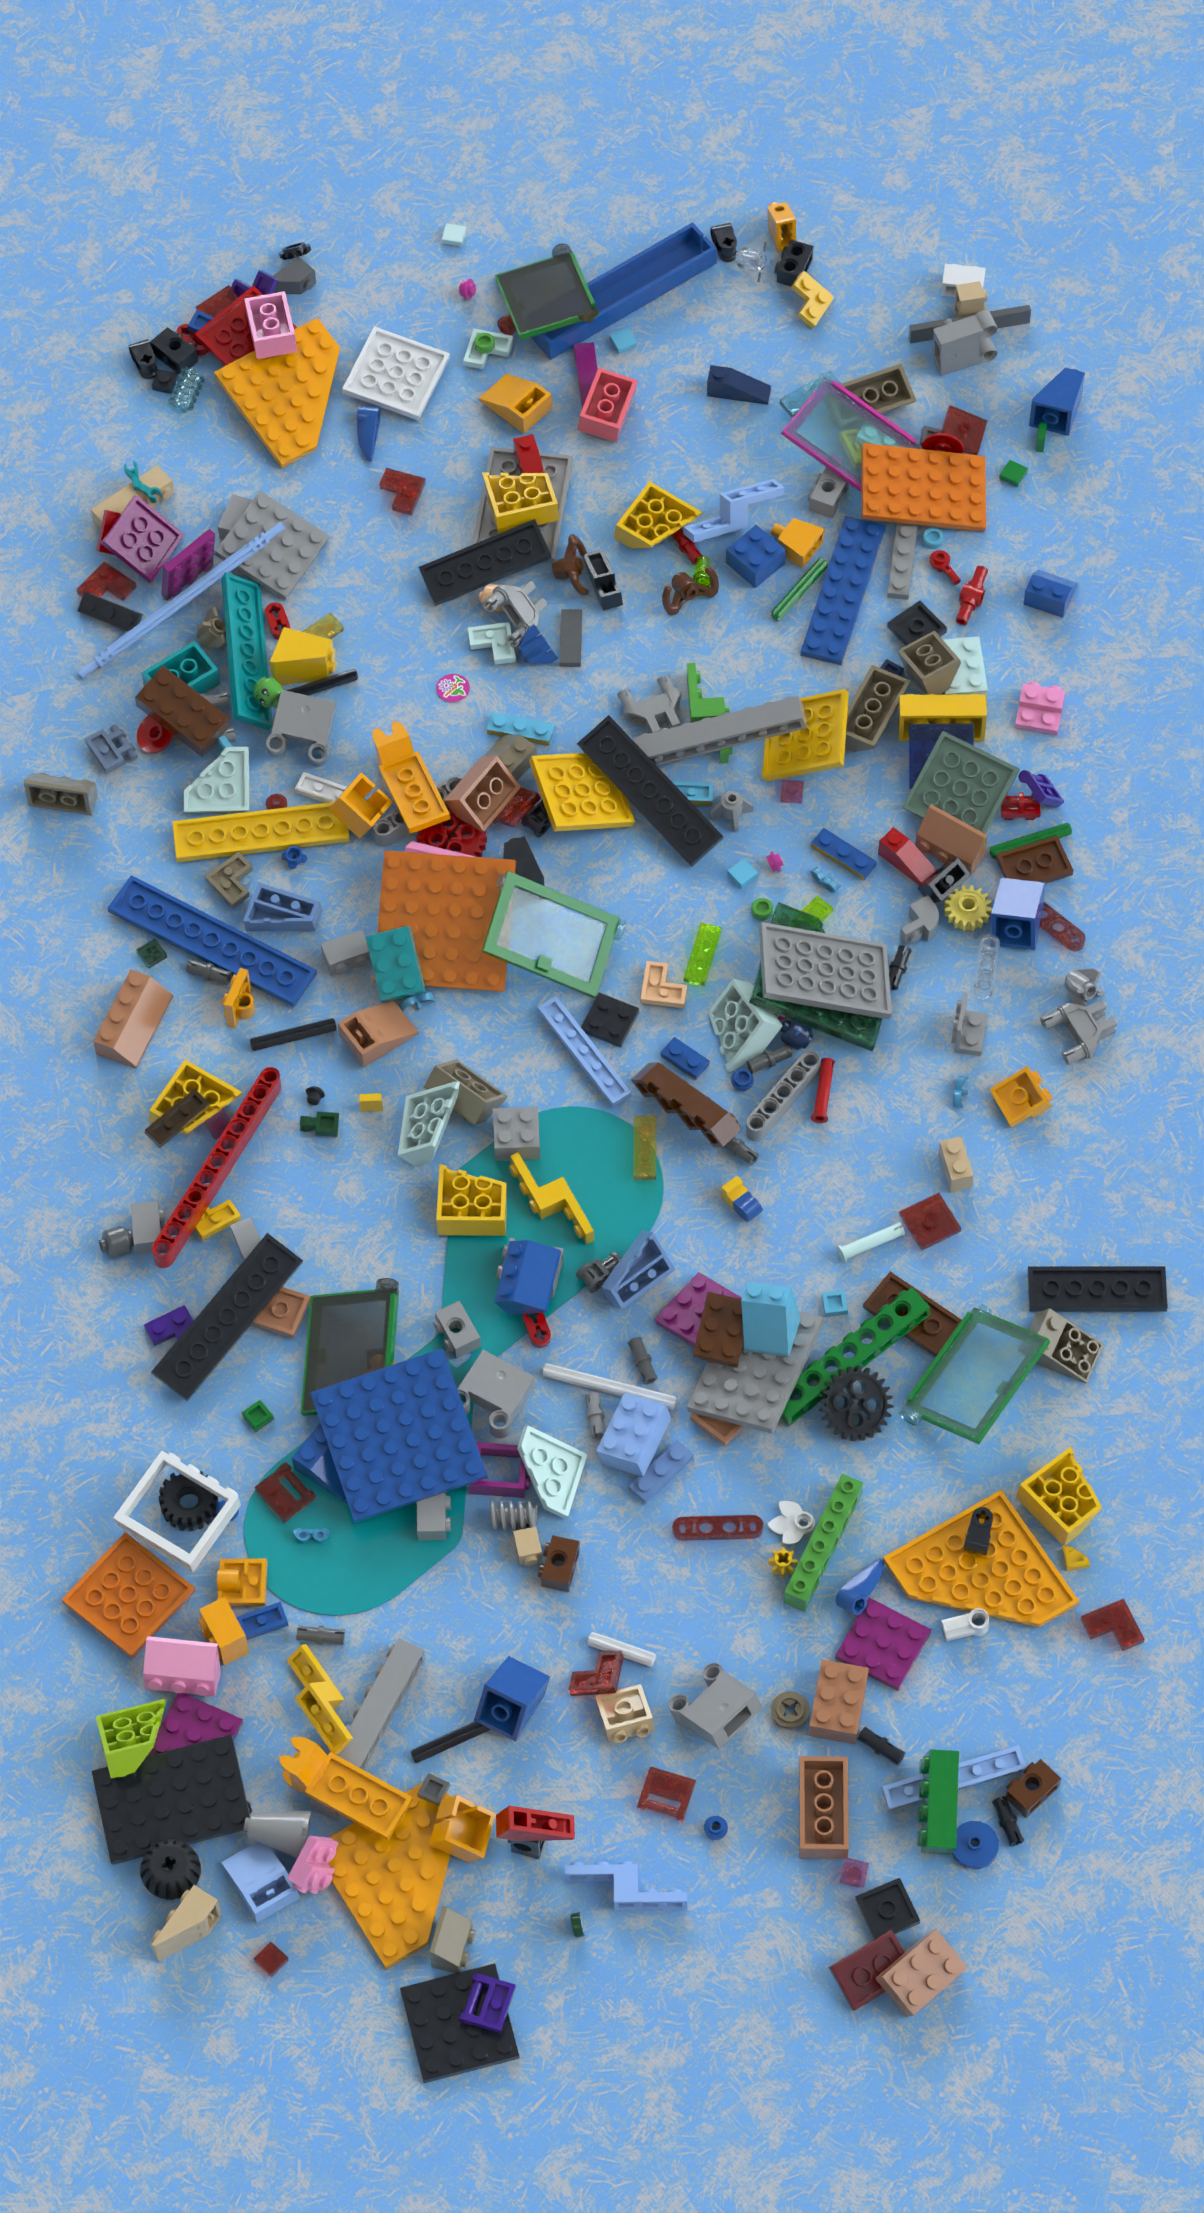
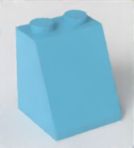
[741,1282,801,1357]

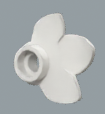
[768,1501,815,1545]

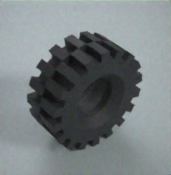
[159,1470,219,1532]

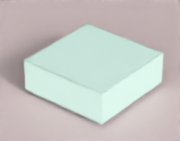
[442,223,466,247]

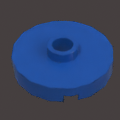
[952,1821,999,1869]

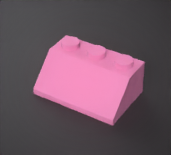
[143,1636,221,1696]

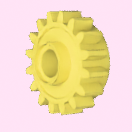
[944,885,992,931]

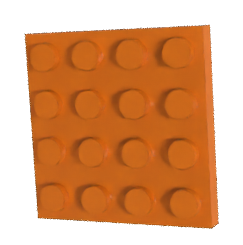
[61,1532,196,1659]

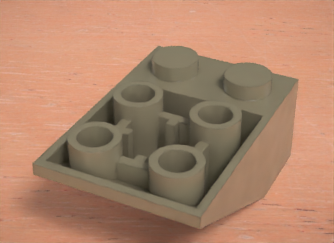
[1019,1308,1104,1383]

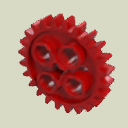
[416,809,487,857]

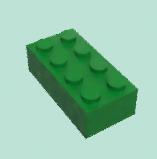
[917,1749,959,1855]

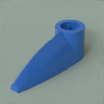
[357,406,380,462]
[835,1558,885,1615]

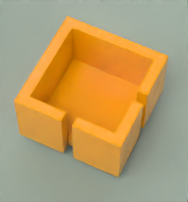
[328,772,393,839]
[198,1597,249,1666]
[429,1795,496,1863]

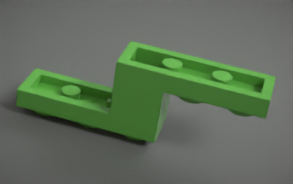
[687,663,733,764]

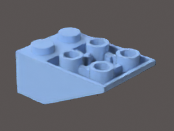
[221,1842,299,1923]

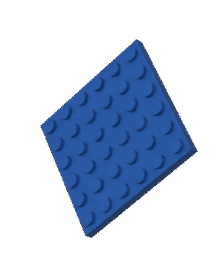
[310,1348,488,1523]

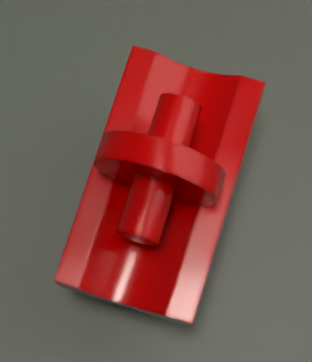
[1001,792,1041,820]

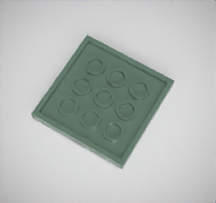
[902,731,1020,834]

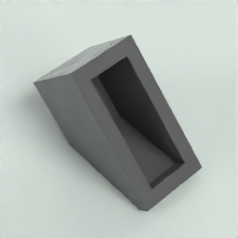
[273,256,316,294]

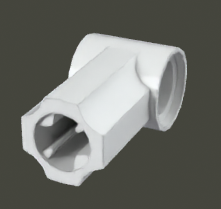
[941,1608,989,1641]

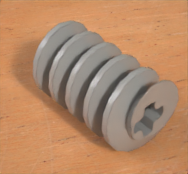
[490,1500,538,1531]

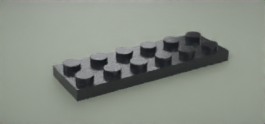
[418,519,552,606]
[1027,1266,1168,1312]

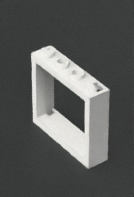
[113,1451,241,1573]

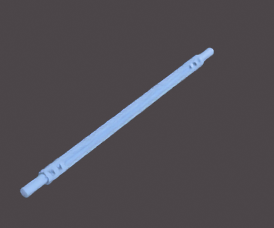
[78,521,285,679]

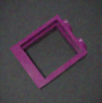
[468,1442,531,1498]

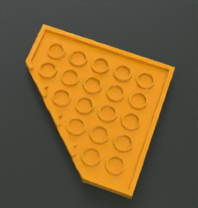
[214,317,340,468]
[883,1490,1079,1628]
[328,1775,451,1970]

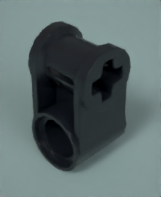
[710,222,737,262]
[128,339,158,379]
[521,800,552,838]
[963,1507,993,1555]

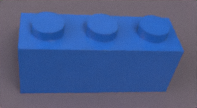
[494,1240,561,1315]

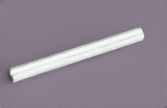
[543,1363,677,1410]

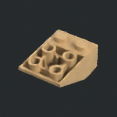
[151,1885,222,1961]

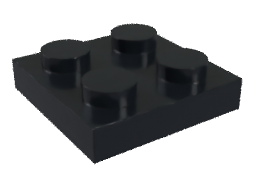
[887,600,947,646]
[581,992,639,1048]
[855,1878,920,1939]

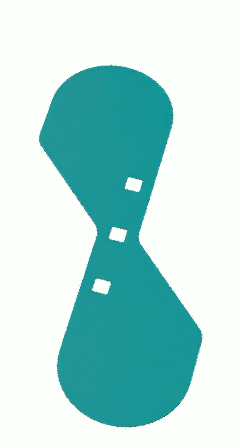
[244,1106,664,1616]

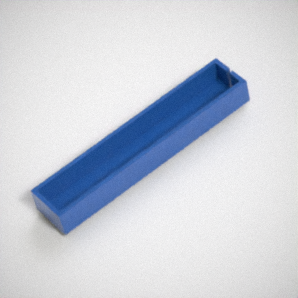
[526,222,717,360]

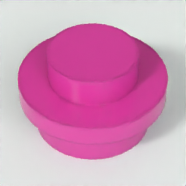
[459,279,476,299]
[766,851,784,872]

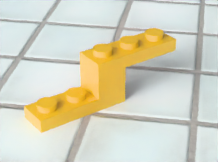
[509,1152,594,1244]
[287,1644,353,1754]

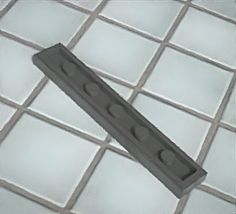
[909,305,1031,343]

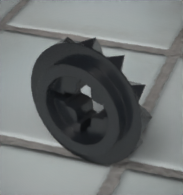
[279,242,311,260]

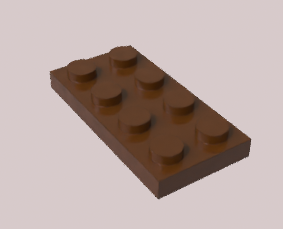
[863,1271,962,1357]

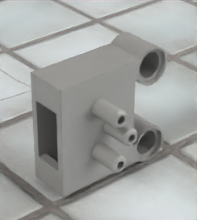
[933,310,998,376]
[266,690,336,766]
[457,1350,535,1439]
[668,1663,763,1749]

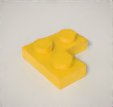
[791,271,834,329]
[187,1199,242,1241]

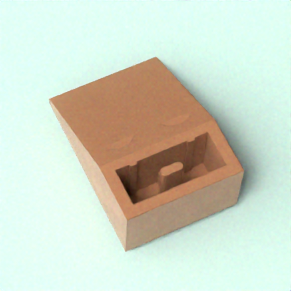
[337,1001,419,1068]

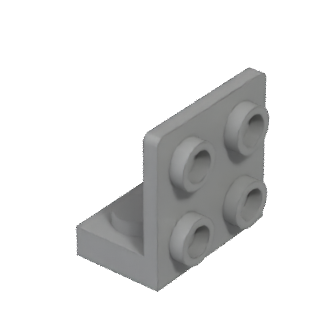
[951,993,988,1056]

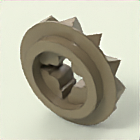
[771,1691,809,1729]

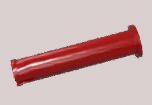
[811,1057,835,1123]

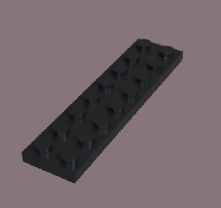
[577,715,724,867]
[151,1233,303,1402]

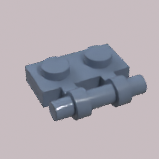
[85,724,138,774]

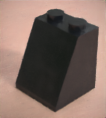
[503,836,545,912]

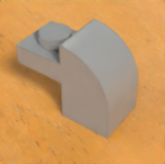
[900,896,939,945]

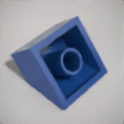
[1023,570,1078,618]

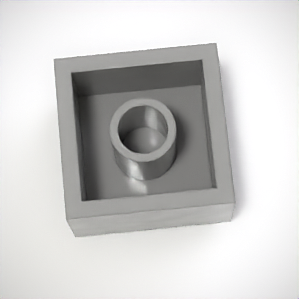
[493,1107,540,1161]

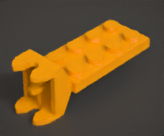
[372,721,450,834]
[279,1737,413,1840]

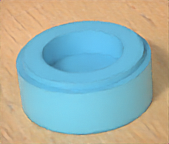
[922,528,944,549]

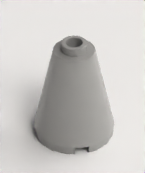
[244,1810,311,1858]

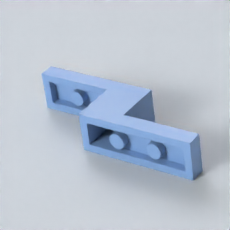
[683,479,785,542]
[565,1861,687,1910]

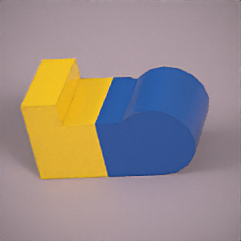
[721,1176,763,1222]

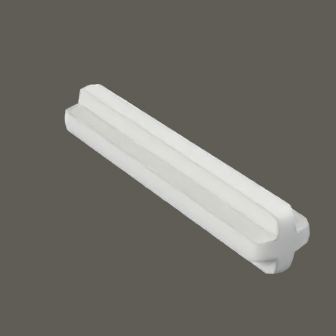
[587,1632,656,1667]

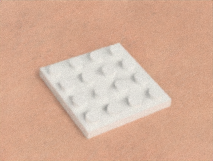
[342,326,450,421]

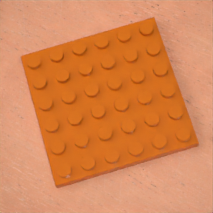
[373,850,516,992]

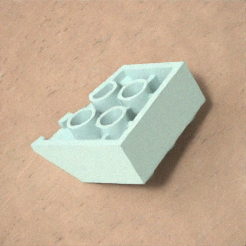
[708,979,782,1072]
[398,1081,460,1167]

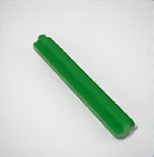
[771,558,828,621]
[989,823,1072,859]

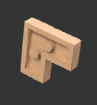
[640,961,687,1008]

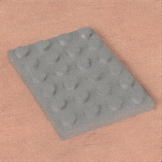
[472,447,573,563]
[759,922,892,1019]
[687,1311,824,1434]

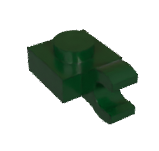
[300,1112,339,1137]

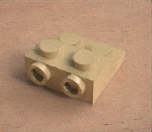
[595,1684,655,1744]

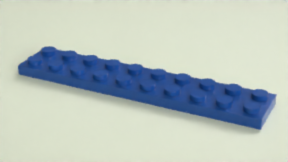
[108,875,317,1007]

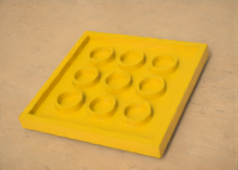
[762,689,849,782]
[529,753,635,832]

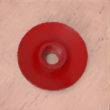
[922,433,964,454]
[137,715,174,754]

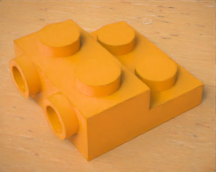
[989,1066,1053,1128]

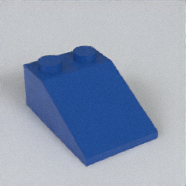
[292,1423,348,1504]

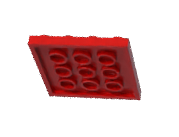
[194,285,297,366]

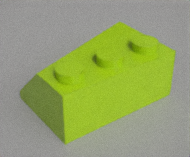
[95,1699,166,1778]

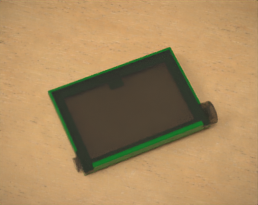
[495,243,599,340]
[301,1278,399,1416]

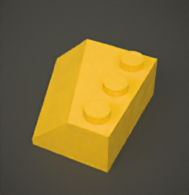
[482,472,559,534]
[614,481,702,549]
[148,1059,242,1134]
[436,1164,507,1236]
[1016,1446,1102,1546]

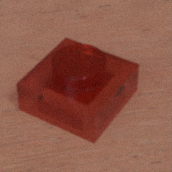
[254,1942,289,1978]

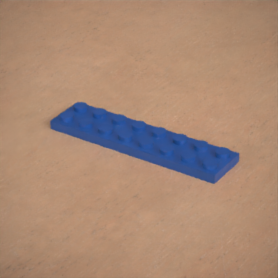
[800,516,886,665]

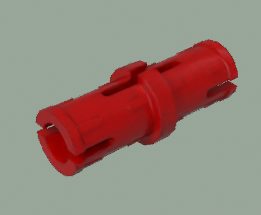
[671,528,704,565]

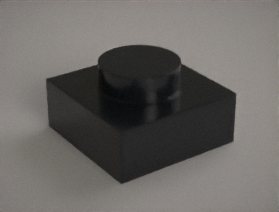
[152,369,178,394]

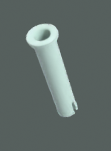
[837,1222,905,1263]

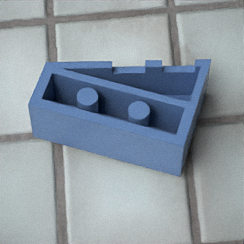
[243,882,323,931]
[600,1230,675,1309]

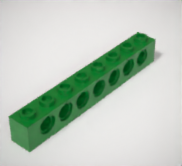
[780,1287,930,1427]

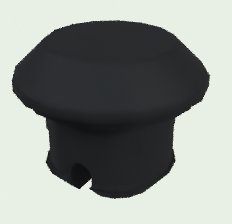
[305,1086,325,1106]

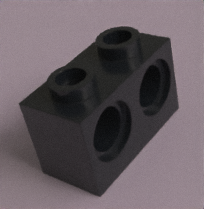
[774,239,814,287]

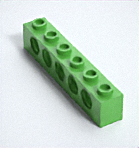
[784,1474,863,1612]

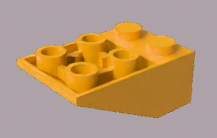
[479,373,552,434]

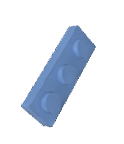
[629,1440,694,1505]

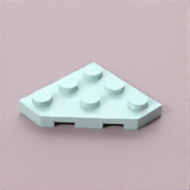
[184,747,250,813]
[517,1426,587,1518]

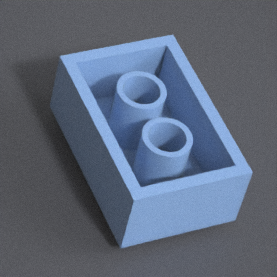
[596,1393,672,1477]

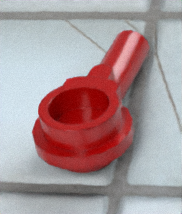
[929,550,961,585]

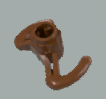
[552,534,589,596]
[662,566,719,615]

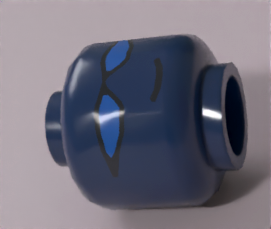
[780,1017,814,1050]

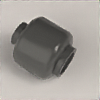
[99,1226,134,1258]

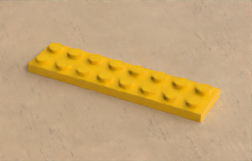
[172,802,350,863]

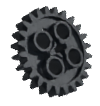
[818,1366,894,1441]

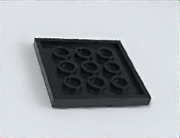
[400,1963,520,2083]

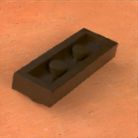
[145,1088,210,1148]

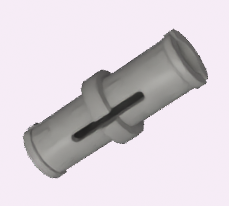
[585,1392,605,1440]

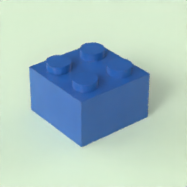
[726,525,786,588]

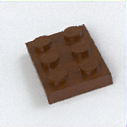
[996,836,1073,884]
[692,1292,744,1368]

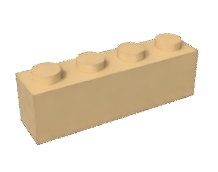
[91,465,174,529]

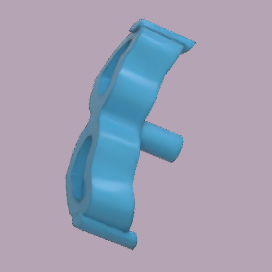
[811,866,841,893]
[400,993,435,1012]
[953,1075,969,1108]
[293,1528,330,1543]

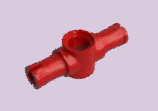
[955,566,988,626]

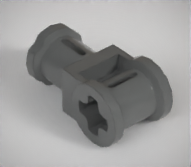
[576,1252,621,1293]

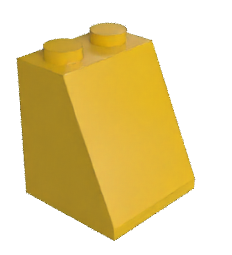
[270,627,337,685]

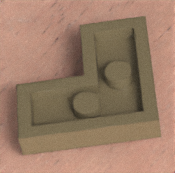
[205,852,253,909]

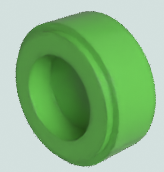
[474,333,495,354]
[751,898,773,921]

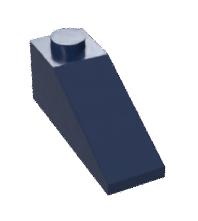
[707,365,771,405]

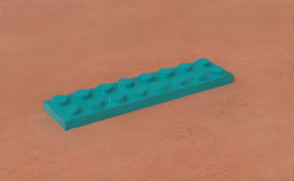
[221,572,273,730]

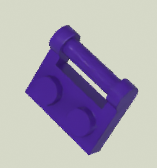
[1018,770,1064,807]
[459,1973,516,2033]

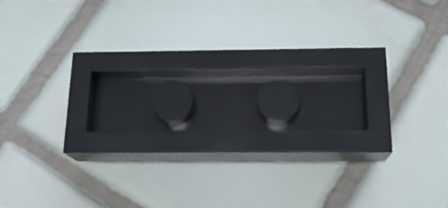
[77,591,143,632]

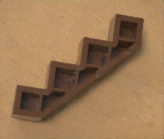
[631,1062,741,1147]

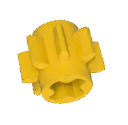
[768,1547,798,1578]

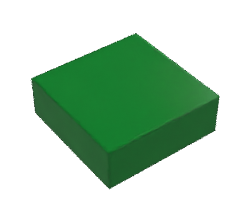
[1035,423,1047,452]
[999,460,1028,487]
[242,1400,274,1432]

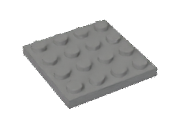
[214,491,330,601]

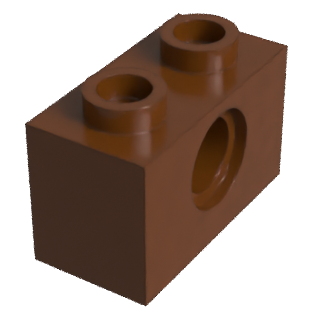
[538,1535,580,1593]
[1006,1759,1062,1818]

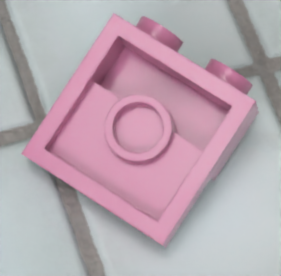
[1015,682,1065,735]
[287,1835,339,1894]

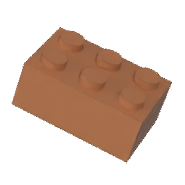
[809,1659,869,1744]
[875,1929,968,2017]

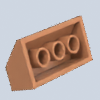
[93,969,173,1068]

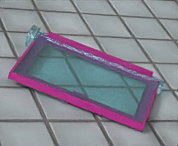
[781,373,922,492]

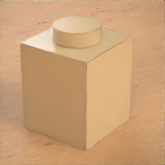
[513,1527,542,1566]

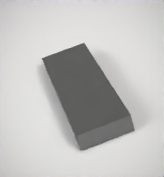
[560,609,582,667]

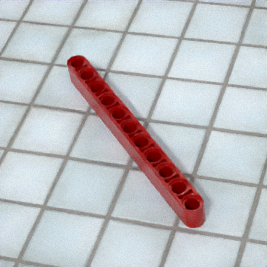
[152,1067,282,1268]

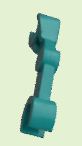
[124,461,162,503]

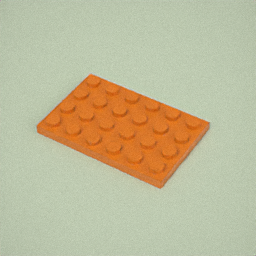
[861,443,986,532]

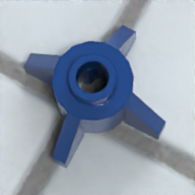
[518,624,558,665]

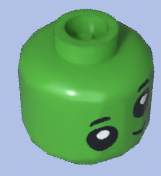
[253,677,284,709]

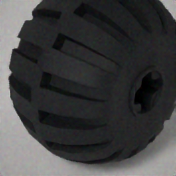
[140,1839,201,1900]

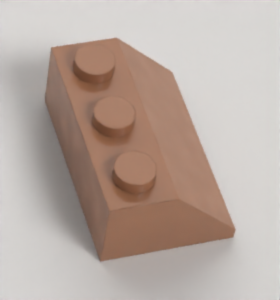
[444,755,521,832]
[915,804,987,875]

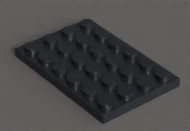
[92,1734,251,1865]

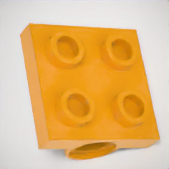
[222,968,255,1028]
[217,1558,268,1606]

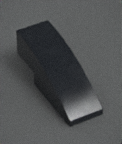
[583,549,623,610]

